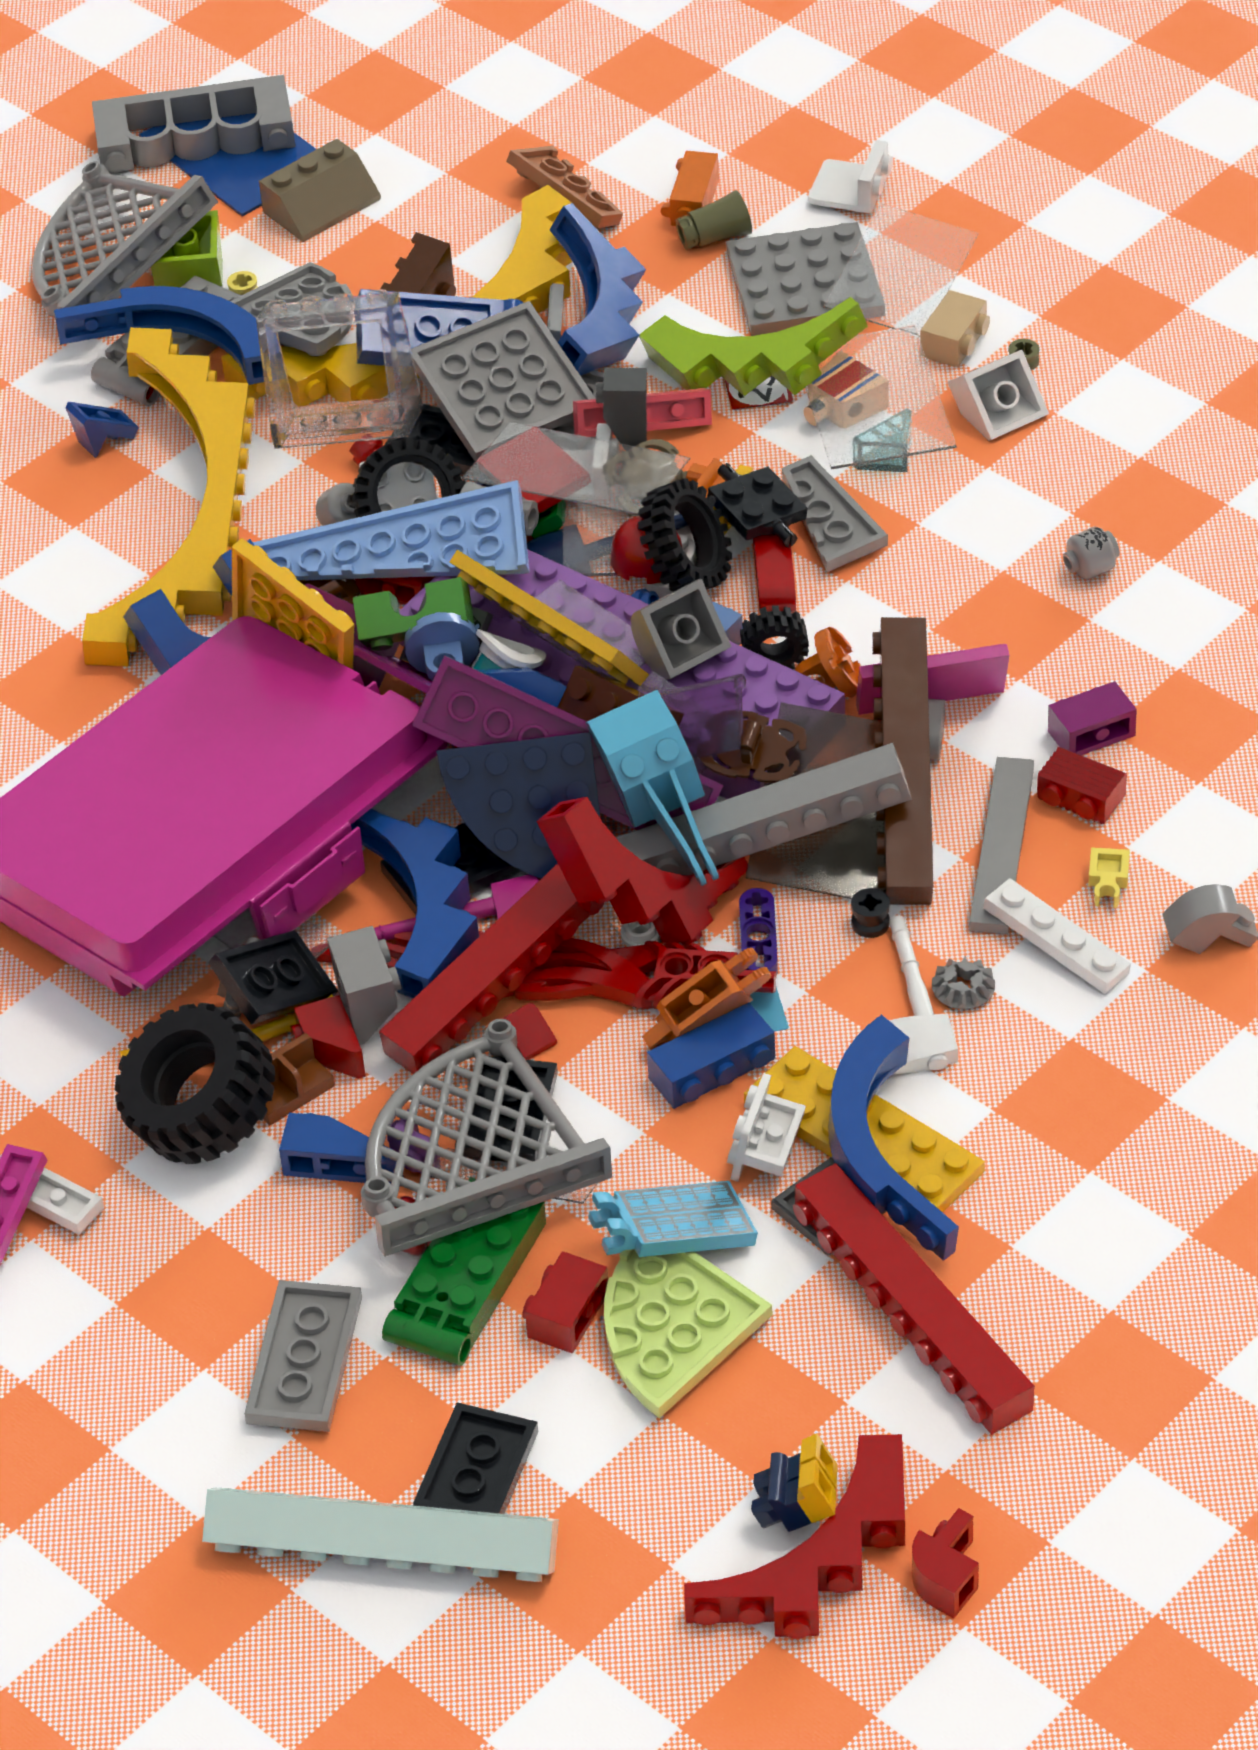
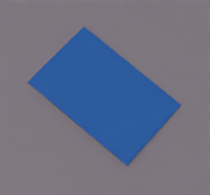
[138,113,316,216]

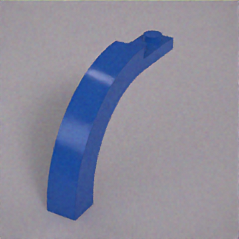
[54,286,282,385]
[828,1014,959,1261]

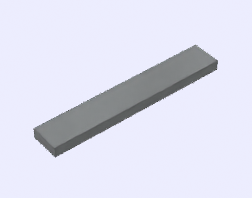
[969,756,1034,935]

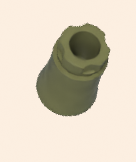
[675,190,752,250]

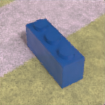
[647,1002,776,1109]

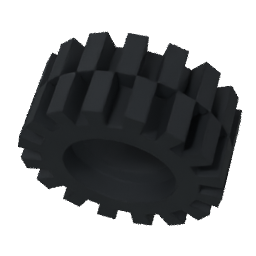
[740,606,809,670]

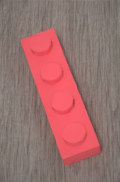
[573,388,712,438]

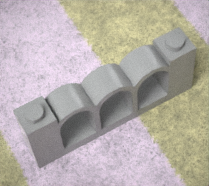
[92,74,296,173]

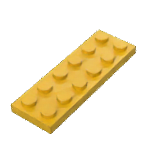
[449,550,649,687]
[744,1046,985,1212]

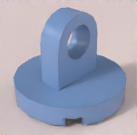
[404,612,479,681]

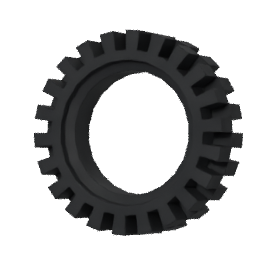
[352,438,466,518]
[638,478,732,592]

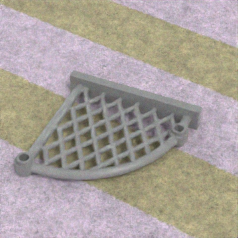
[31,161,218,318]
[361,1019,612,1257]

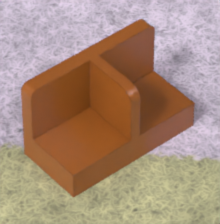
[263,1033,335,1126]

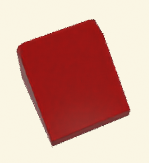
[502,1002,557,1060]

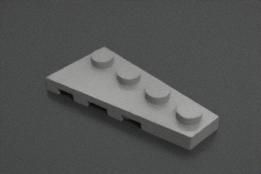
[781,455,888,572]

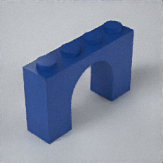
[123,539,254,675]

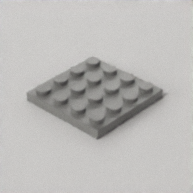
[726,222,885,336]
[407,301,596,461]

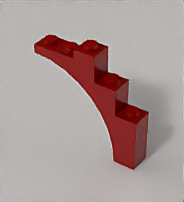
[536,797,750,945]
[684,1434,906,1639]

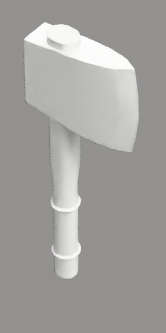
[889,915,958,1074]

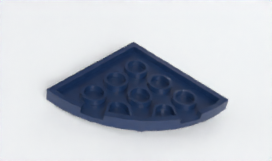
[436,732,600,879]

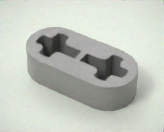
[928,699,945,760]

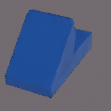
[65,401,139,458]

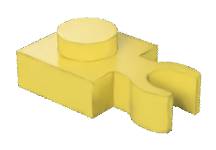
[1088,847,1130,908]

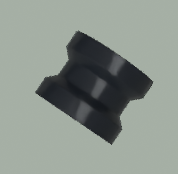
[851,888,890,938]

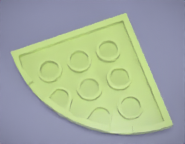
[604,1249,773,1418]

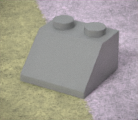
[327,925,401,1045]

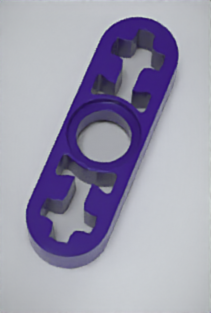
[739,888,778,974]

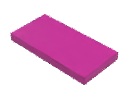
[856,643,1010,715]

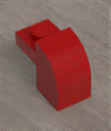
[912,1508,979,1619]

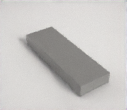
[547,283,564,342]

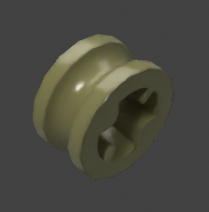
[1008,338,1040,370]

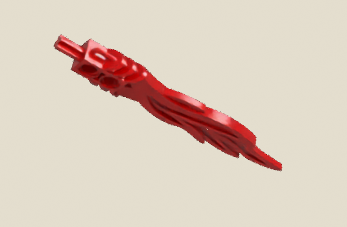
[311,931,777,1010]

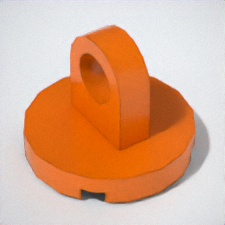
[794,627,861,698]

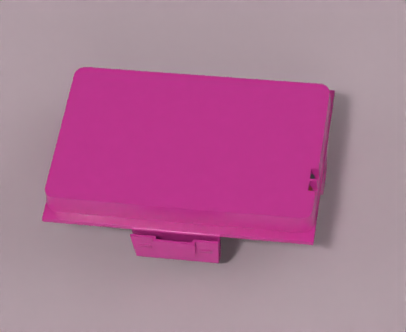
[0,616,448,997]

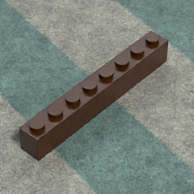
[872,617,934,905]

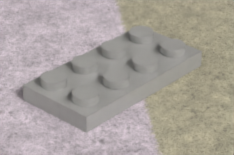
[244,1280,362,1432]

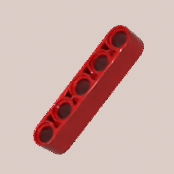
[753,527,796,613]

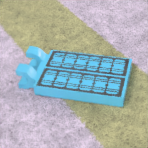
[588,1181,758,1257]

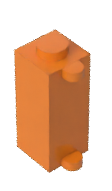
[660,150,719,226]

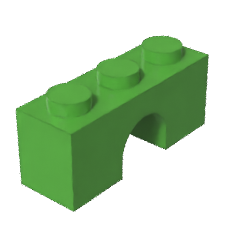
[353,577,475,651]

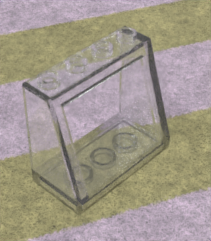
[256,289,424,449]

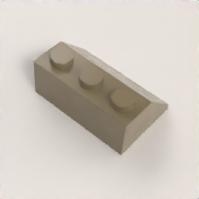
[259,139,381,242]

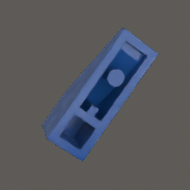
[279,1112,404,1184]

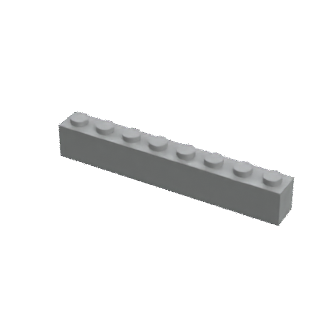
[616,743,912,875]

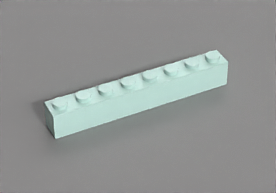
[202,1487,559,1582]

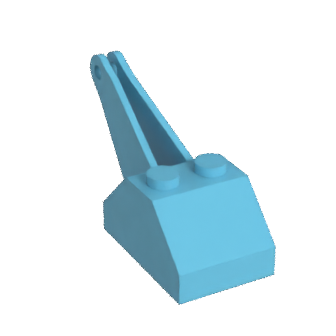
[585,690,719,886]

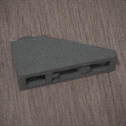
[596,367,647,459]

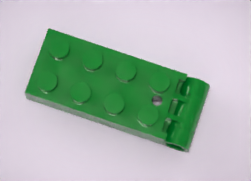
[382,1178,546,1366]

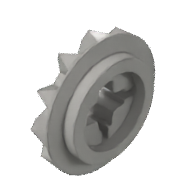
[932,956,995,1009]

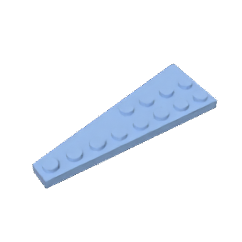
[253,480,530,580]

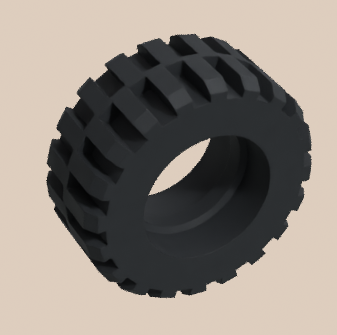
[115,1003,275,1164]

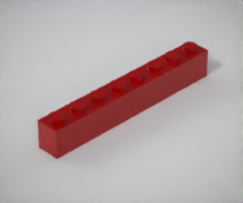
[379,864,604,1074]
[793,1163,1035,1435]

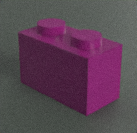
[1048,681,1137,755]

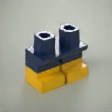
[751,1433,838,1532]

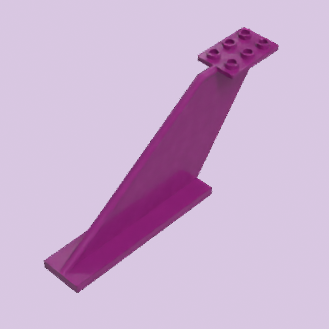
[305,584,724,830]

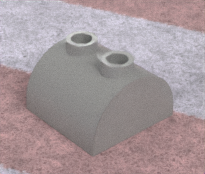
[631,579,732,679]

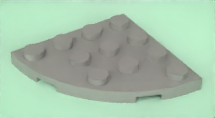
[230,262,354,356]

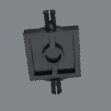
[707,463,808,547]

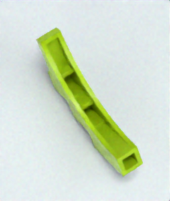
[639,297,868,396]

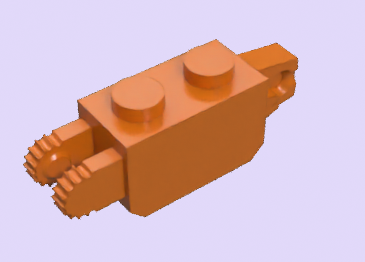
[642,948,772,1050]

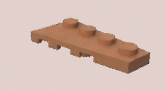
[506,145,623,229]

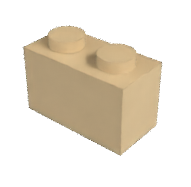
[920,290,990,368]

